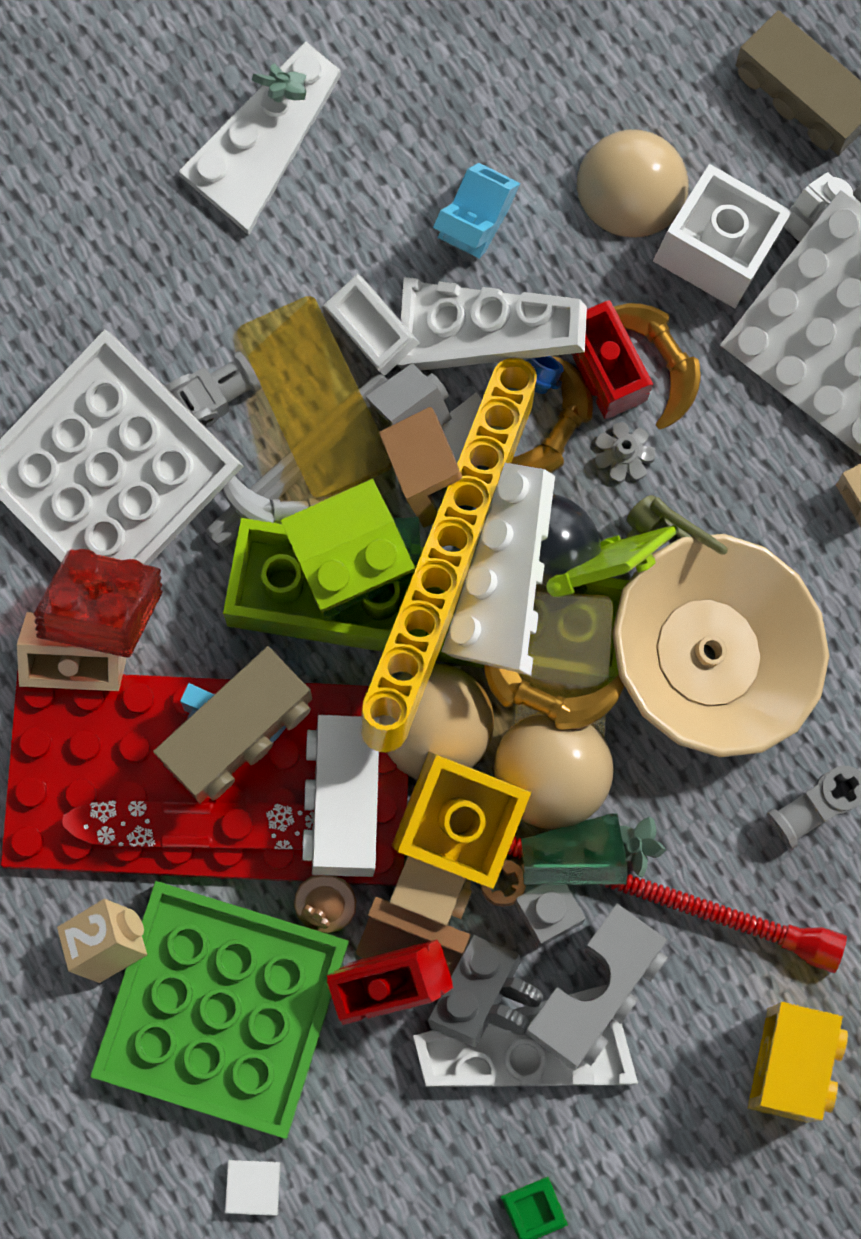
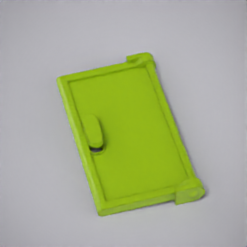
[546,525,679,597]

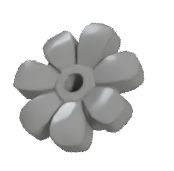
[594,422,655,483]

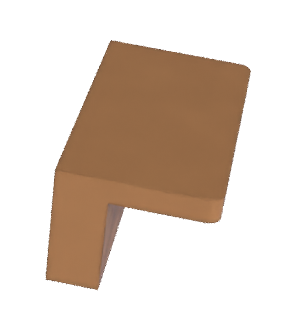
[379,407,462,528]
[356,897,471,976]

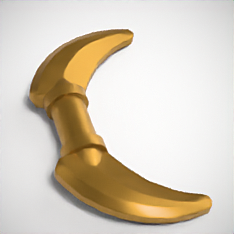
[614,303,701,429]
[486,356,593,473]
[484,665,624,730]

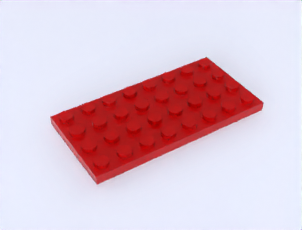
[1,669,409,887]

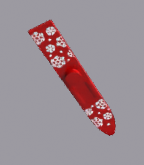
[62,801,314,850]

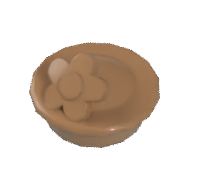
[294,875,357,933]

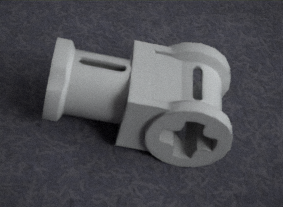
[165,351,262,428]
[766,766,861,850]

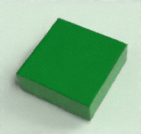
[500,1176,568,1239]

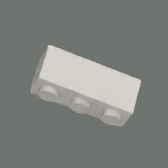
[303,715,380,877]

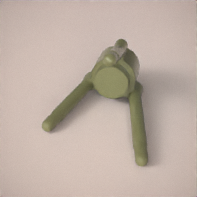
[626,495,728,555]

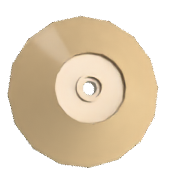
[612,534,830,758]

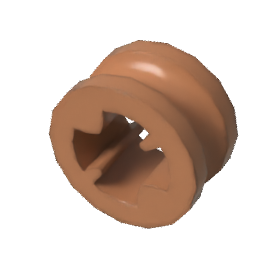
[480,860,526,907]

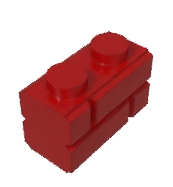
[571,300,653,419]
[327,940,453,1025]

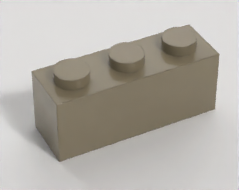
[735,10,861,156]
[153,646,312,803]

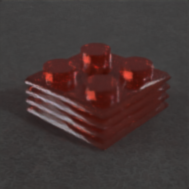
[33,549,163,658]

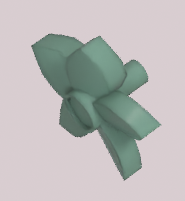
[252,63,307,103]
[611,817,666,878]

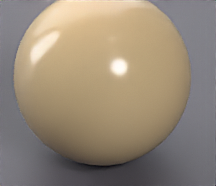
[577,130,689,237]
[378,663,494,780]
[494,711,614,829]

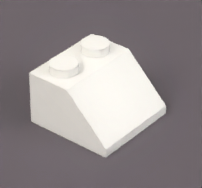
[653,164,792,308]

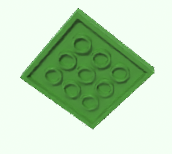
[90,881,349,1139]

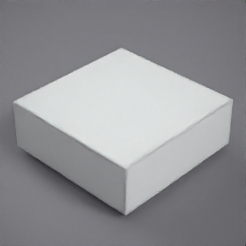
[225,1160,281,1215]

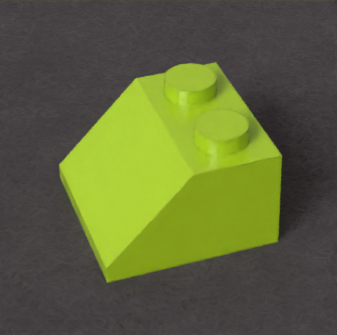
[280,479,415,613]

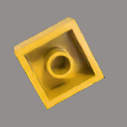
[391,752,531,889]
[747,1002,848,1123]

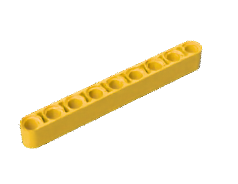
[361,358,537,753]

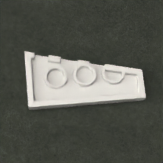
[179,42,341,235]
[398,277,587,371]
[441,463,555,676]
[413,985,638,1087]

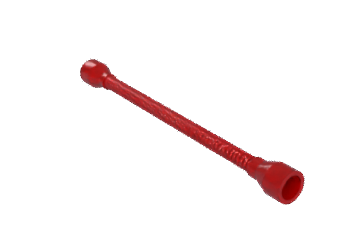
[507,836,847,973]

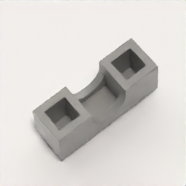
[525,904,668,1070]

